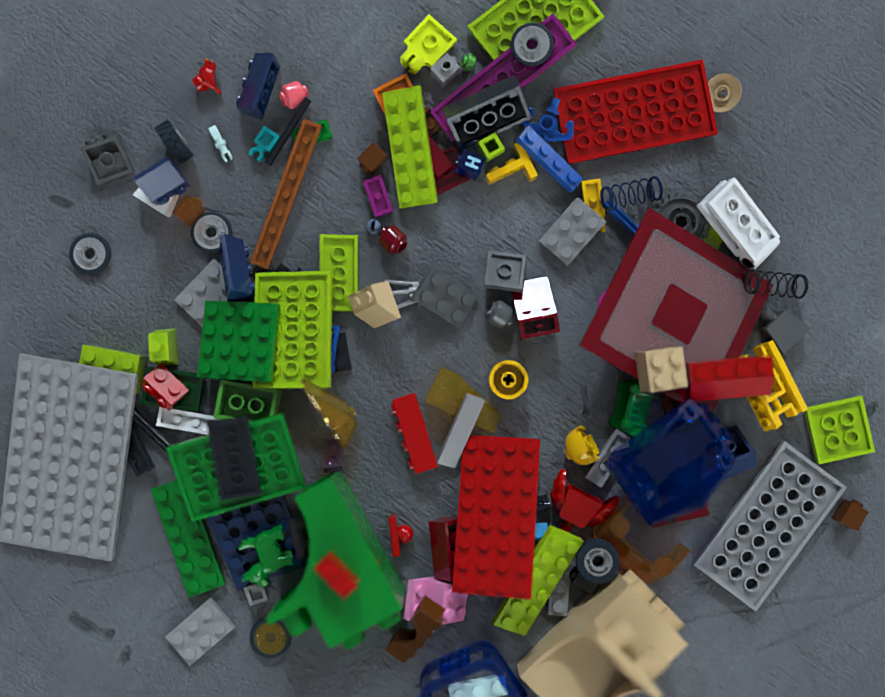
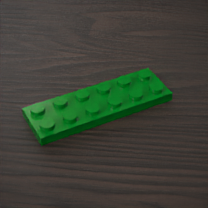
[150,480,226,598]

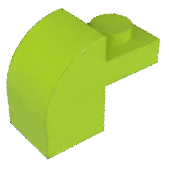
[476,133,505,162]

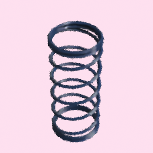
[600,176,663,211]

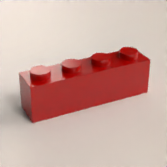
[390,393,438,474]

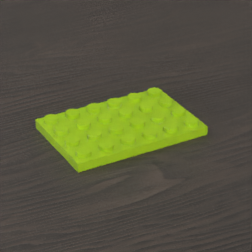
[467,0,604,61]
[252,271,333,389]

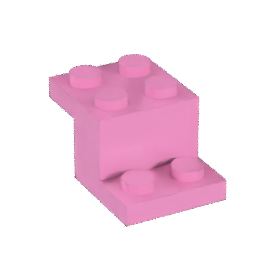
[403,576,468,625]

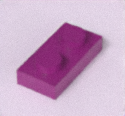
[363,175,393,218]

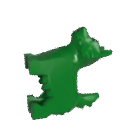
[238,524,294,588]

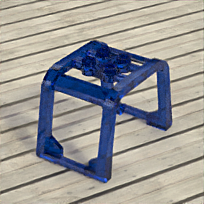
[419,640,528,697]

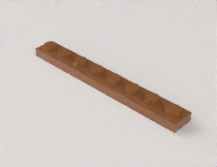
[250,119,322,270]

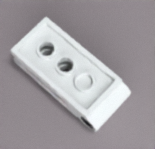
[696,177,780,270]

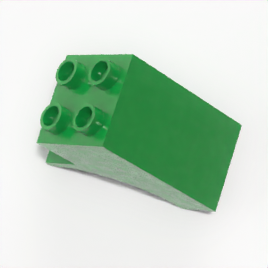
[265,468,406,650]

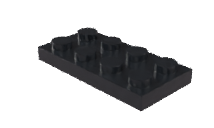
[207,415,262,501]

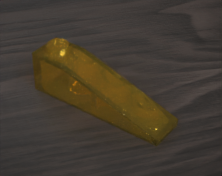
[425,366,502,433]
[301,378,358,449]

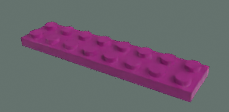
[430,13,577,143]

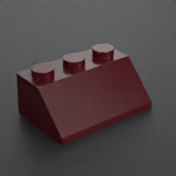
[429,516,457,581]

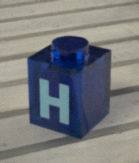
[454,149,486,181]

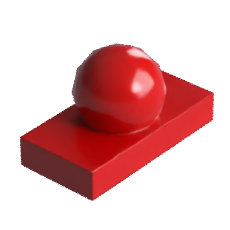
[388,514,414,557]

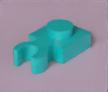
[249,126,280,162]

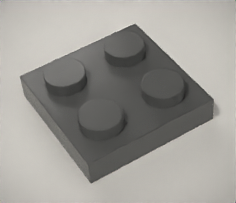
[483,250,526,293]

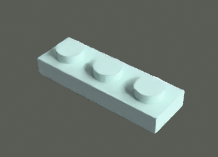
[448,673,508,697]

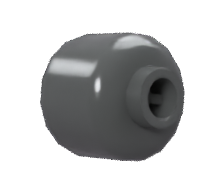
[485,300,514,328]

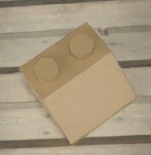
[348,281,401,328]

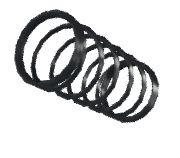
[744,269,809,299]

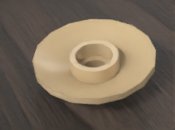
[708,73,742,113]

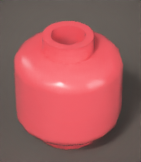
[279,81,309,110]

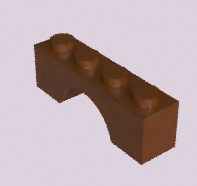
[385,596,446,664]

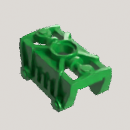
[608,380,653,439]

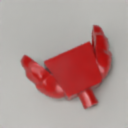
[550,469,620,533]

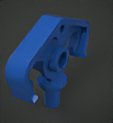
[521,97,574,142]

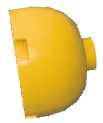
[564,425,600,465]

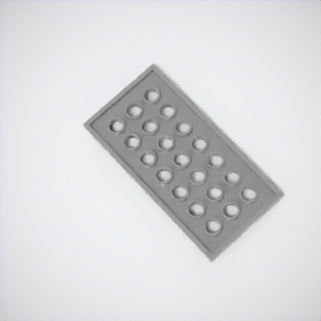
[692,441,847,611]

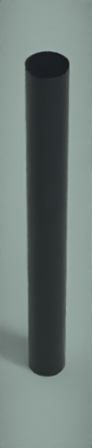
[265,97,312,166]

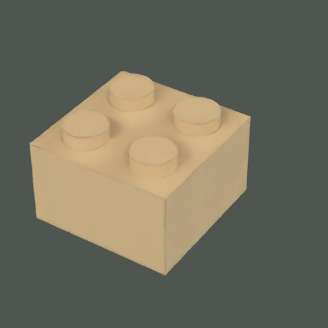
[635,347,688,392]

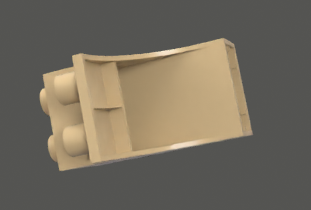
[517,569,688,697]

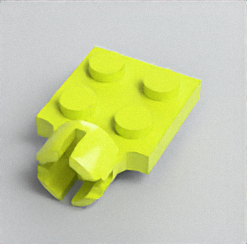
[400,14,457,74]

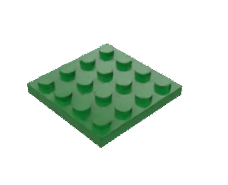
[197,300,280,383]

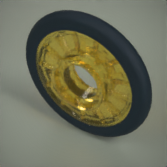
[250,617,292,659]

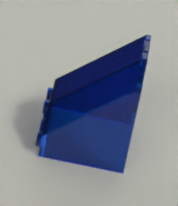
[602,399,735,526]

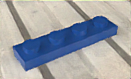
[515,125,583,193]

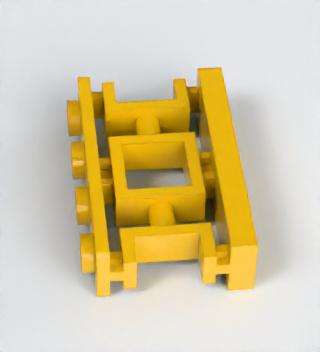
[738,340,808,431]

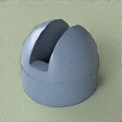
[366,219,381,235]

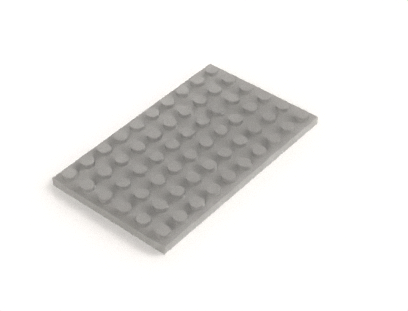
[0,354,138,562]

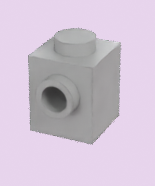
[430,53,460,88]

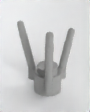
[384,280,419,309]

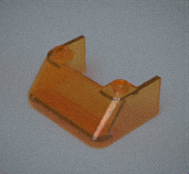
[592,493,690,585]

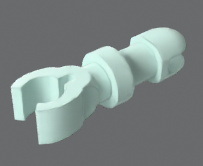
[208,125,232,162]

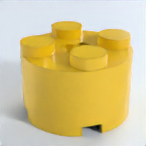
[488,360,528,399]

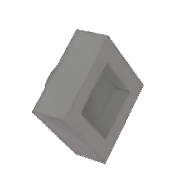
[244,583,269,606]

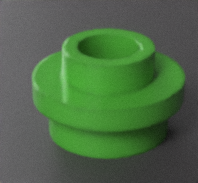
[460,53,476,72]

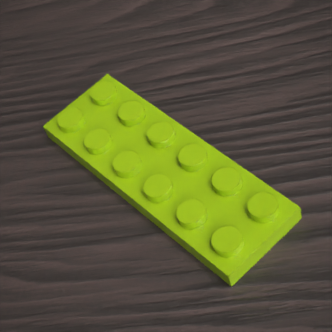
[382,85,438,209]
[491,525,584,636]

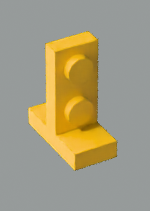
[485,143,538,185]

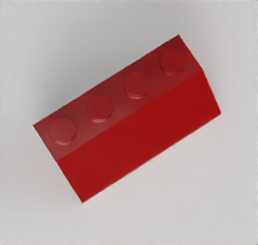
[685,355,774,402]

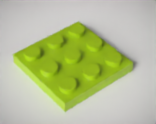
[804,395,875,464]

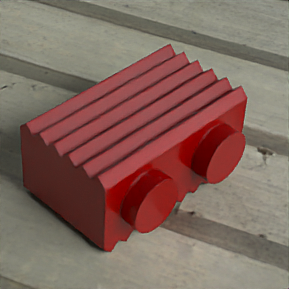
[314,551,359,600]

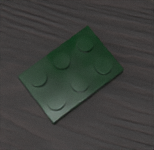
[141,366,205,412]

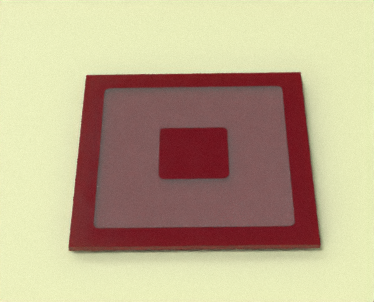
[579,208,774,420]

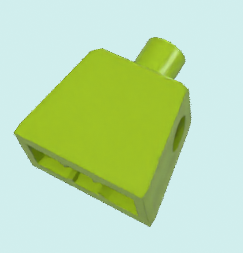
[148,329,179,366]

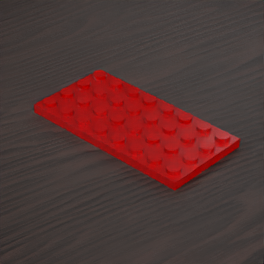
[552,59,718,165]
[452,435,541,600]

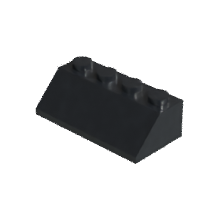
[443,75,531,150]

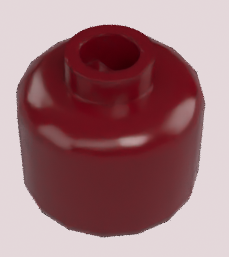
[379,226,408,254]

